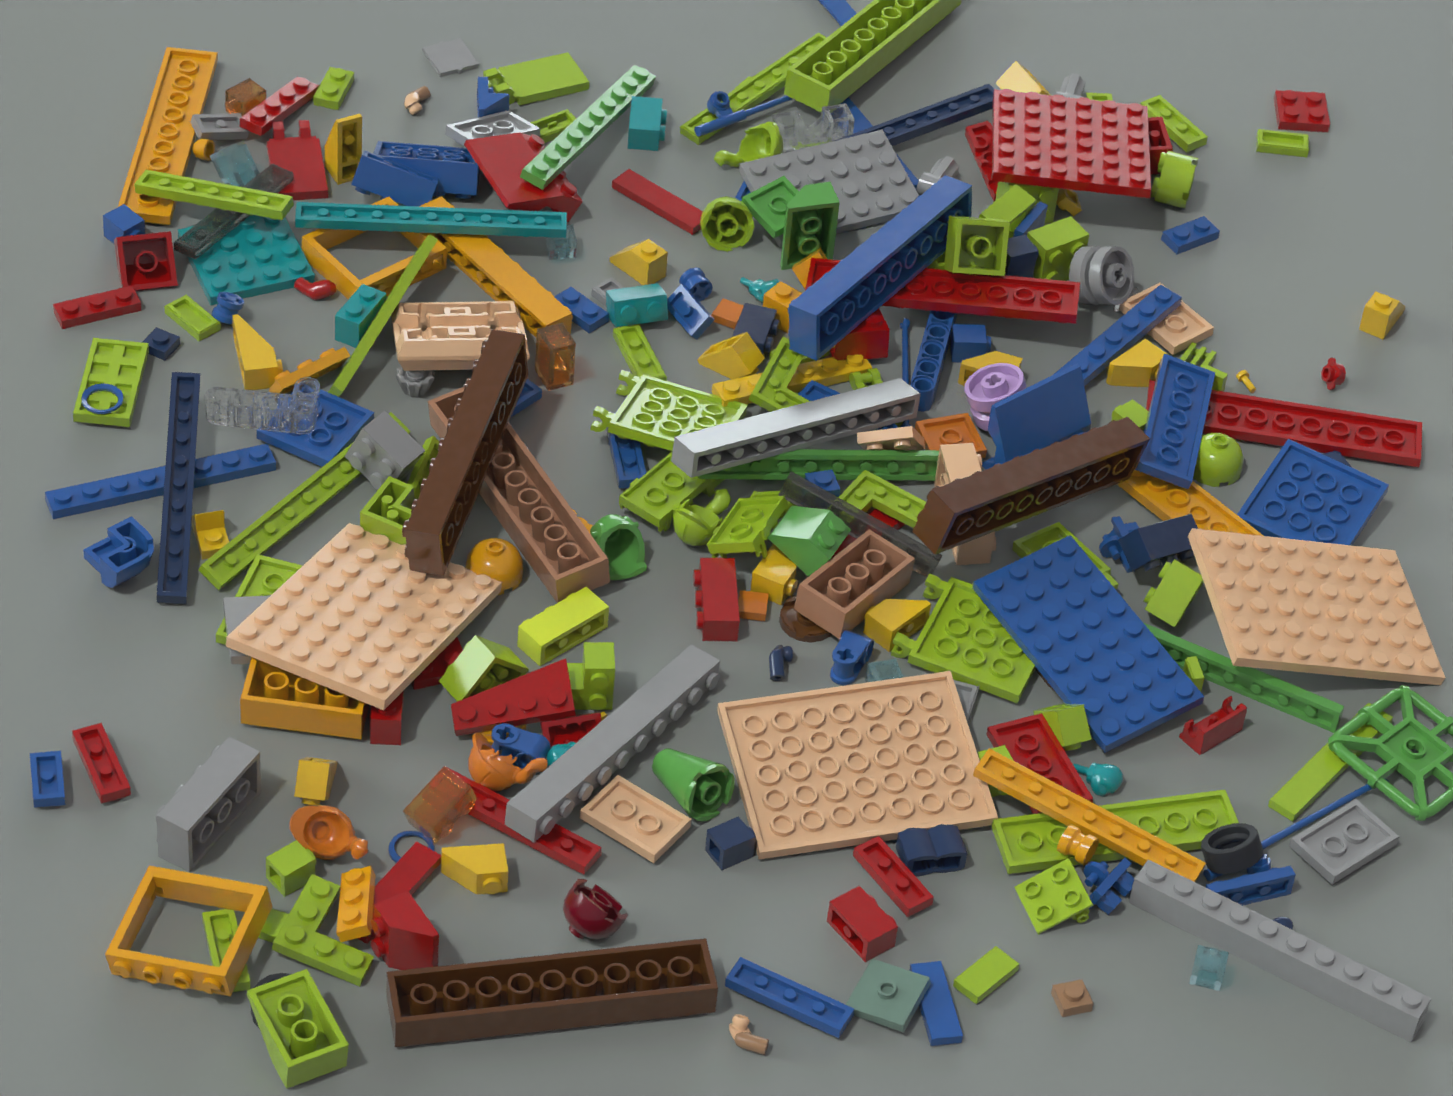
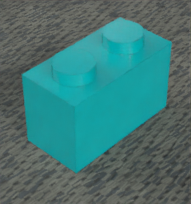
[627,96,667,151]
[606,283,668,327]
[335,284,386,348]

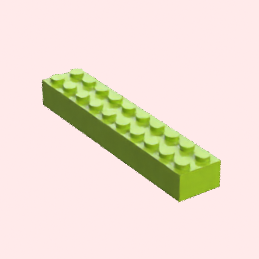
[784,0,962,115]

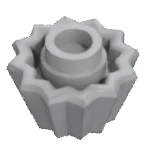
[396,367,435,398]

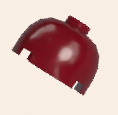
[563,879,628,940]

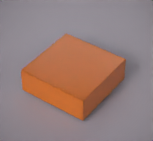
[712,298,744,329]
[738,590,769,621]

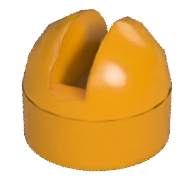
[192,139,215,161]

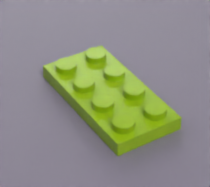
[73,338,149,427]

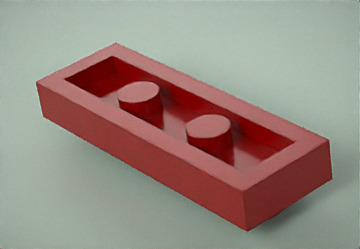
[53,285,142,329]
[72,723,131,804]
[853,836,934,917]

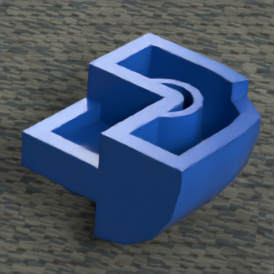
[83,516,154,588]

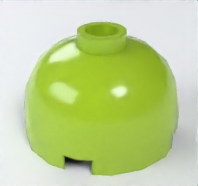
[700,196,754,252]
[1193,433,1244,487]

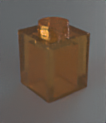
[225,78,266,116]

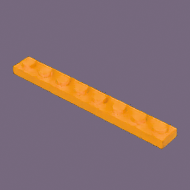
[973,748,1206,882]

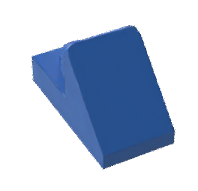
[477,77,509,117]

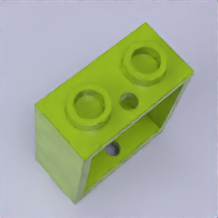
[979,184,1036,238]

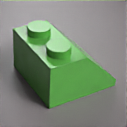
[767,506,851,577]

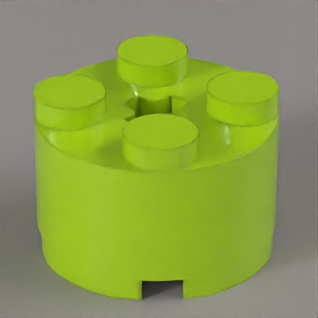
[1151,151,1198,209]

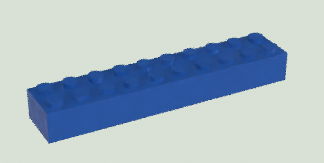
[788,175,972,361]

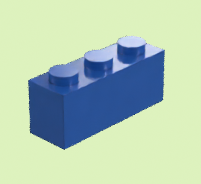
[351,150,439,207]

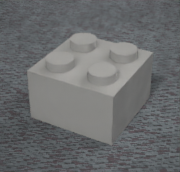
[345,410,425,489]

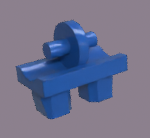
[1099,516,1139,573]
[1084,857,1134,915]

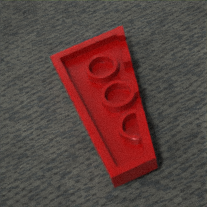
[965,121,998,202]
[451,658,576,736]

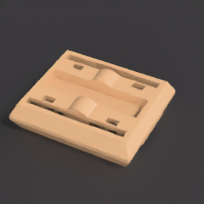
[391,301,530,371]

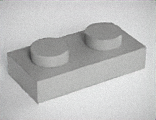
[190,113,250,140]

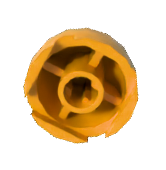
[465,538,523,595]

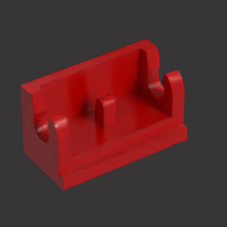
[1179,696,1247,755]

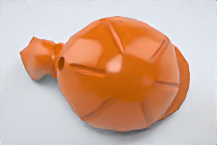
[468,733,548,791]
[289,805,369,860]

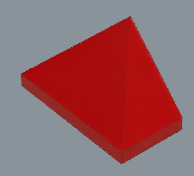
[540,712,601,747]

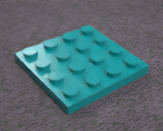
[178,215,315,306]

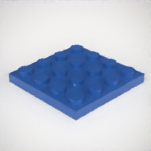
[1237,439,1389,546]

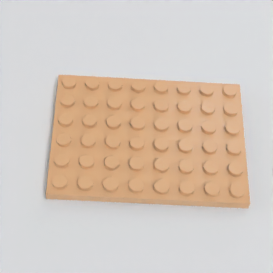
[226,523,502,710]
[1188,528,1446,686]
[717,671,998,860]

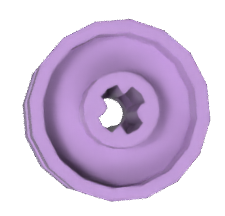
[964,363,1027,431]

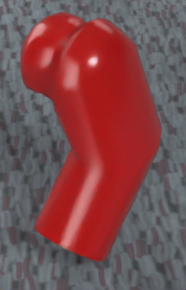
[294,277,336,300]

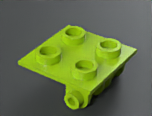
[1014,858,1094,935]

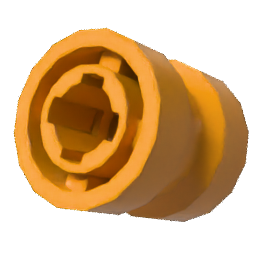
[1057,824,1099,866]

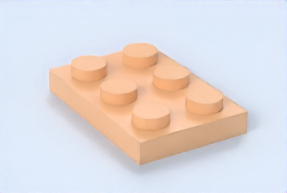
[1119,283,1214,355]
[580,775,692,863]

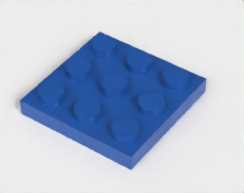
[257,381,374,467]

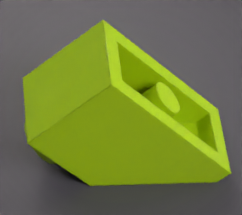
[1033,704,1091,751]

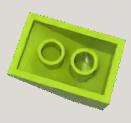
[247,969,349,1089]

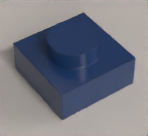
[142,327,180,361]

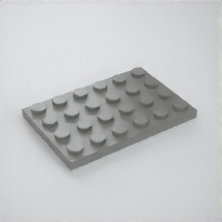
[739,130,919,248]

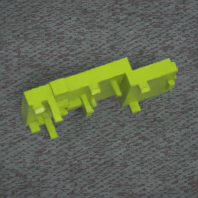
[619,452,725,532]
[707,489,803,559]

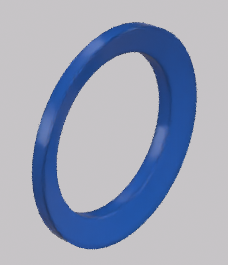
[81,384,123,414]
[389,831,434,863]

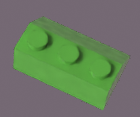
[780,182,840,270]

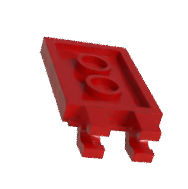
[267,120,328,201]

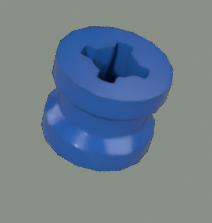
[679,267,713,301]
[212,292,244,324]

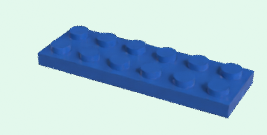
[1135,353,1215,489]

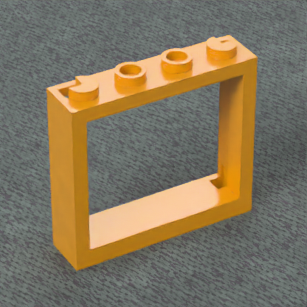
[302,197,447,300]
[105,865,273,996]

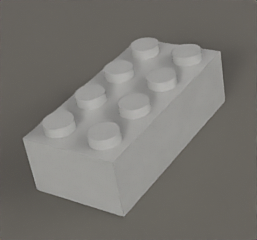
[155,736,261,872]

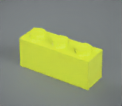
[517,587,609,666]

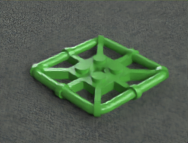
[1328,685,1453,821]

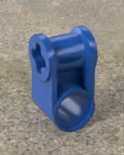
[830,630,874,685]
[491,723,551,769]

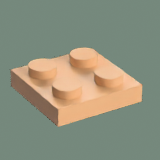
[857,426,925,450]

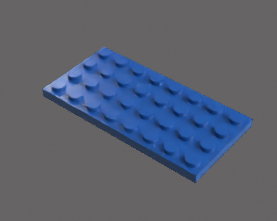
[973,535,1204,753]

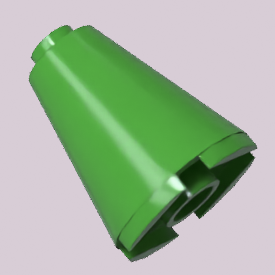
[652,748,735,821]

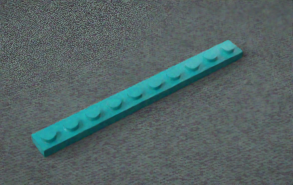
[295,202,567,238]

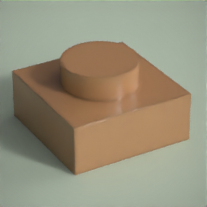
[1051,979,1093,1017]

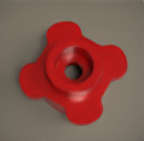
[1321,357,1346,390]

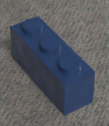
[1118,514,1198,572]

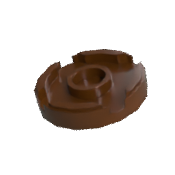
[779,595,832,643]

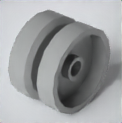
[1069,246,1134,305]

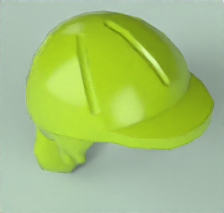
[714,122,784,167]
[673,489,731,546]

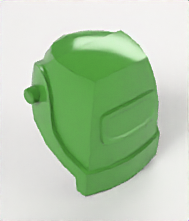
[590,514,647,580]

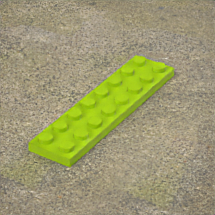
[991,789,1239,874]

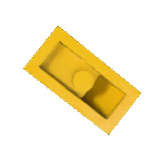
[191,510,229,560]

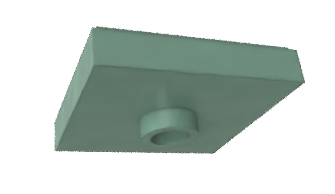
[846,958,931,1032]

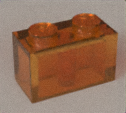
[535,322,576,391]
[403,766,477,844]

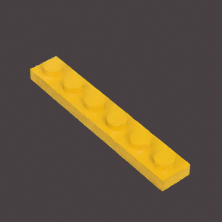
[711,355,873,407]

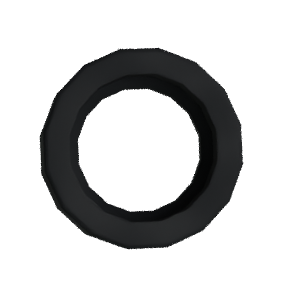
[1201,823,1263,874]

